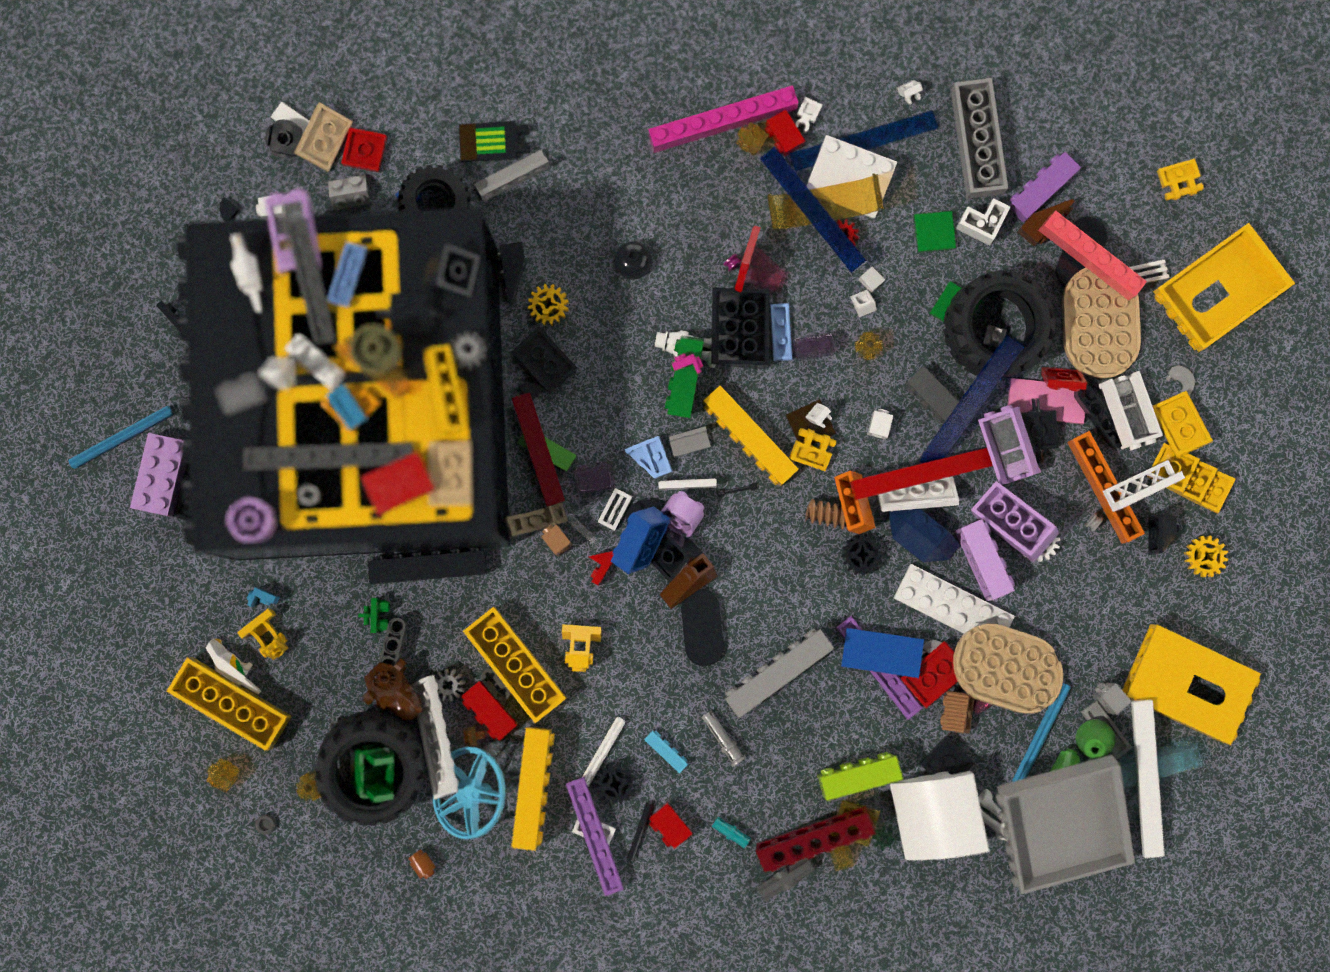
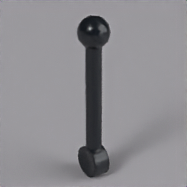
[717,483,757,497]

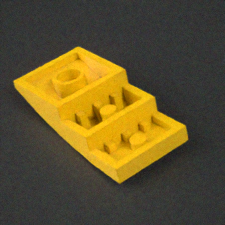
[1147,443,1236,514]

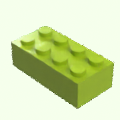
[817,752,903,801]

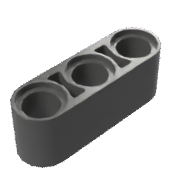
[379,618,408,667]

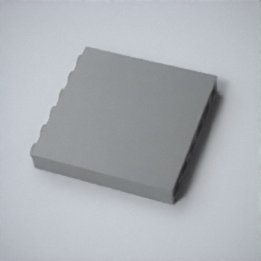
[996,755,1135,894]

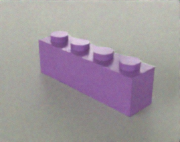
[1009,152,1081,223]

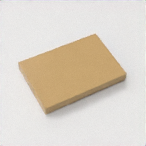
[294,103,353,172]
[429,442,472,506]

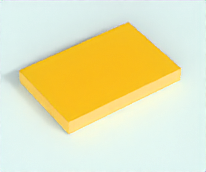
[1152,391,1213,458]

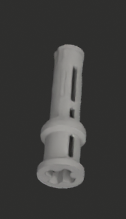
[701,710,746,767]

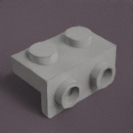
[328,175,371,210]

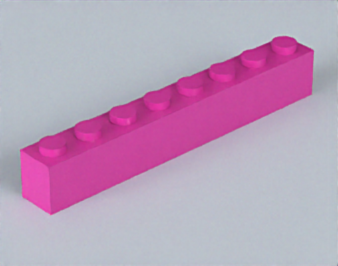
[648,85,798,153]

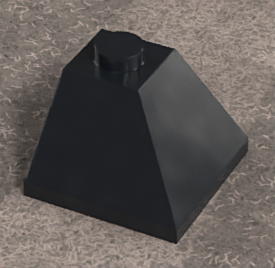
[423,244,480,297]
[1148,514,1179,555]
[651,529,703,583]

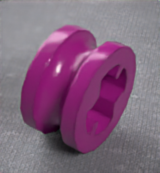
[723,254,742,272]

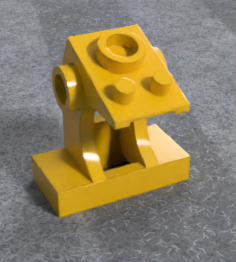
[237,609,288,660]
[562,624,601,672]

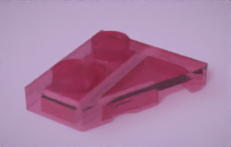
[745,247,787,293]

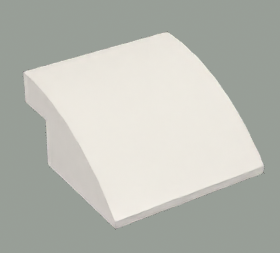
[889,771,989,860]

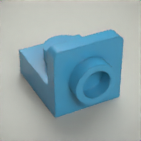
[247,587,280,607]

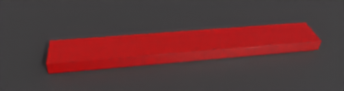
[850,448,993,500]

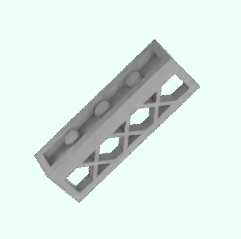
[474,150,550,202]

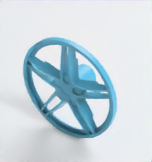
[432,747,505,839]

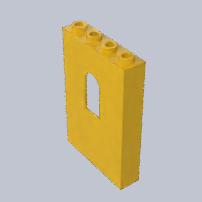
[1153,223,1295,352]
[1122,624,1261,745]

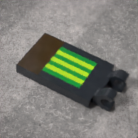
[459,121,530,162]

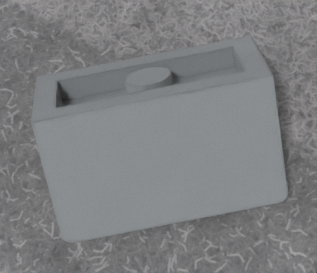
[669,426,711,457]

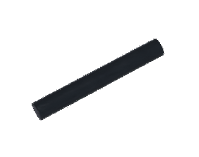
[627,802,653,861]

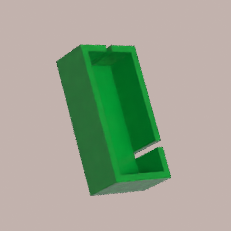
[665,335,704,418]

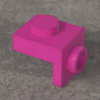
[672,353,703,374]

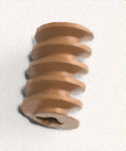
[805,499,845,530]

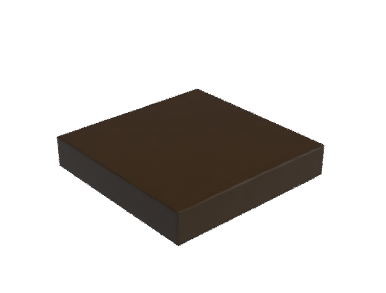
[785,399,836,445]

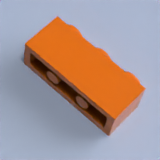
[834,470,876,534]

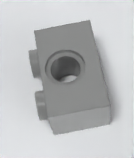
[1092,682,1131,714]

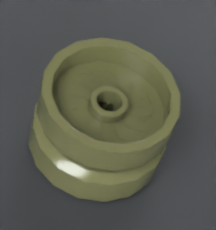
[350,325,401,376]

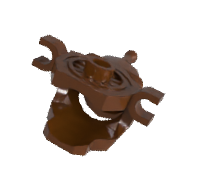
[363,659,422,721]

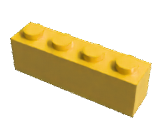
[424,345,467,435]

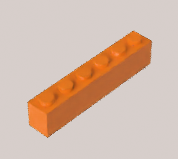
[1067,431,1145,544]

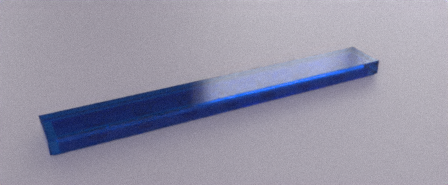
[789,110,938,172]
[760,147,867,274]
[918,335,1024,464]

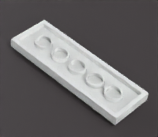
[894,564,1015,634]
[411,675,458,799]

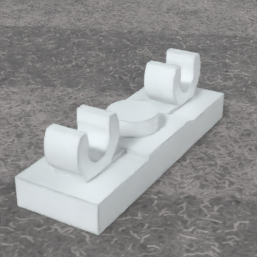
[285,334,346,391]

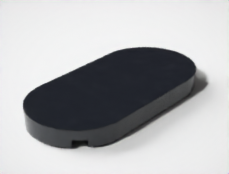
[1055,217,1107,287]
[681,589,724,666]

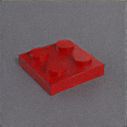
[341,127,387,173]
[1041,367,1087,391]

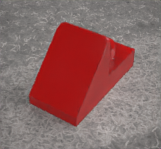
[589,551,614,586]

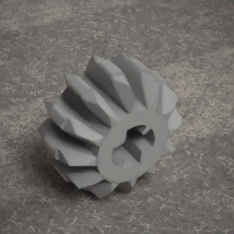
[451,332,487,368]
[435,669,466,702]

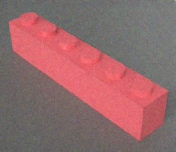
[1038,211,1147,300]

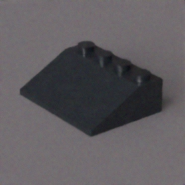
[711,287,770,369]

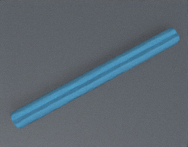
[68,406,174,469]
[1012,683,1071,782]

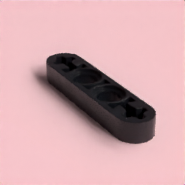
[1074,385,1122,449]

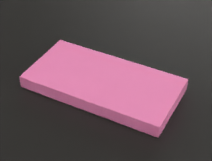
[1008,378,1087,424]

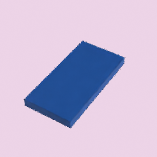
[841,628,924,678]

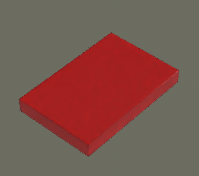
[735,226,761,292]
[361,451,436,516]
[900,641,958,709]

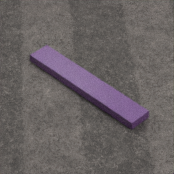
[836,616,923,720]
[566,777,624,896]

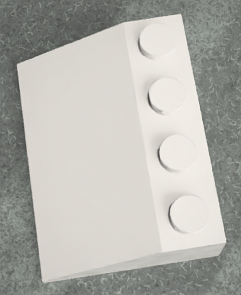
[804,135,897,219]

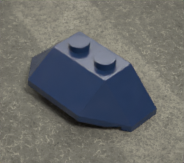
[888,509,961,562]

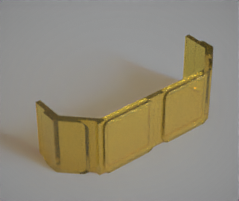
[767,173,884,230]

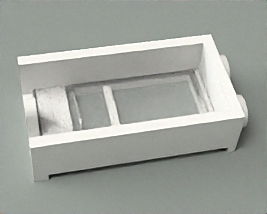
[1099,371,1163,451]

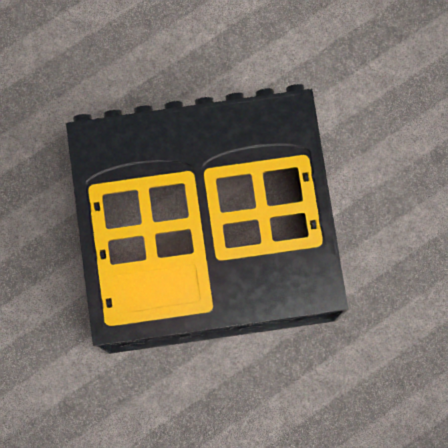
[176,208,510,561]

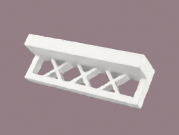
[1103,460,1185,512]

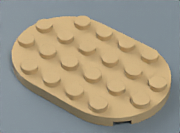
[1062,268,1141,379]
[953,624,1063,714]

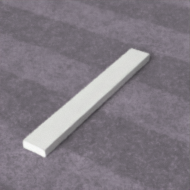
[1131,699,1164,858]

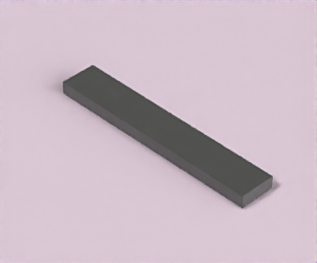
[284,217,336,345]

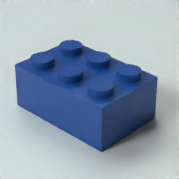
[611,507,671,574]

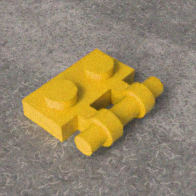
[1157,159,1203,200]
[789,428,836,471]

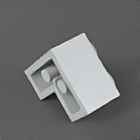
[956,198,1010,246]

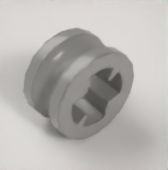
[299,485,320,505]
[1085,512,1103,532]

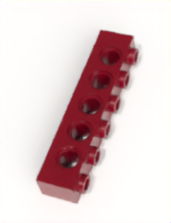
[756,805,875,872]

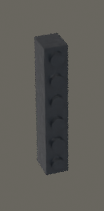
[368,547,487,585]

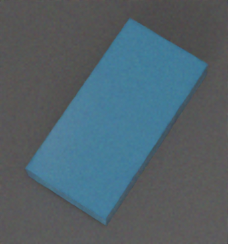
[326,384,367,431]

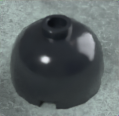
[615,241,652,280]

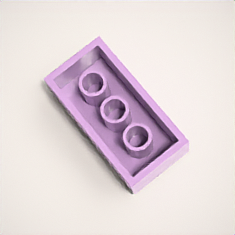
[130,433,187,518]
[971,481,1059,563]
[955,519,1015,601]

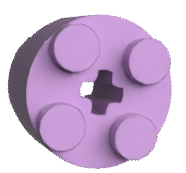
[661,491,704,537]
[227,499,276,543]

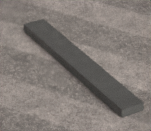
[244,443,413,470]

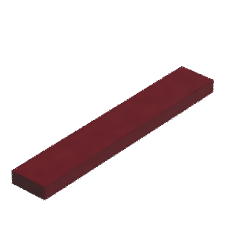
[512,392,565,507]

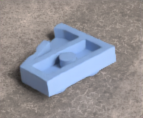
[625,436,673,479]

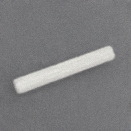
[582,717,626,787]

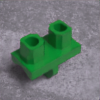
[358,598,390,633]

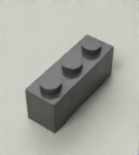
[905,366,963,425]

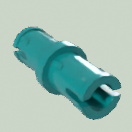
[712,817,751,849]

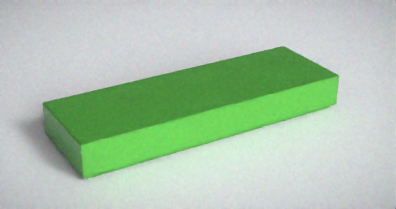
[518,434,577,472]

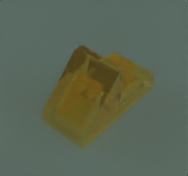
[830,832,854,872]

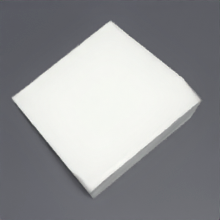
[859,267,885,293]
[850,289,876,317]

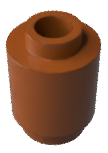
[408,849,436,880]

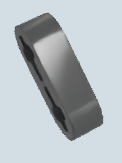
[481,668,511,701]

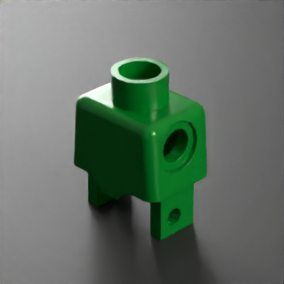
[350,742,394,802]

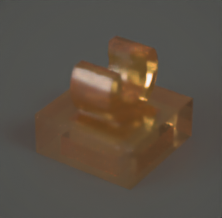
[463,726,485,747]

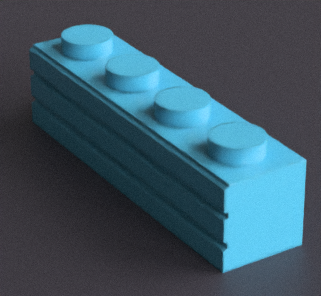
[644,730,688,773]

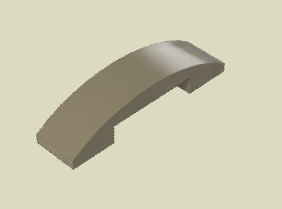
[504,503,568,537]

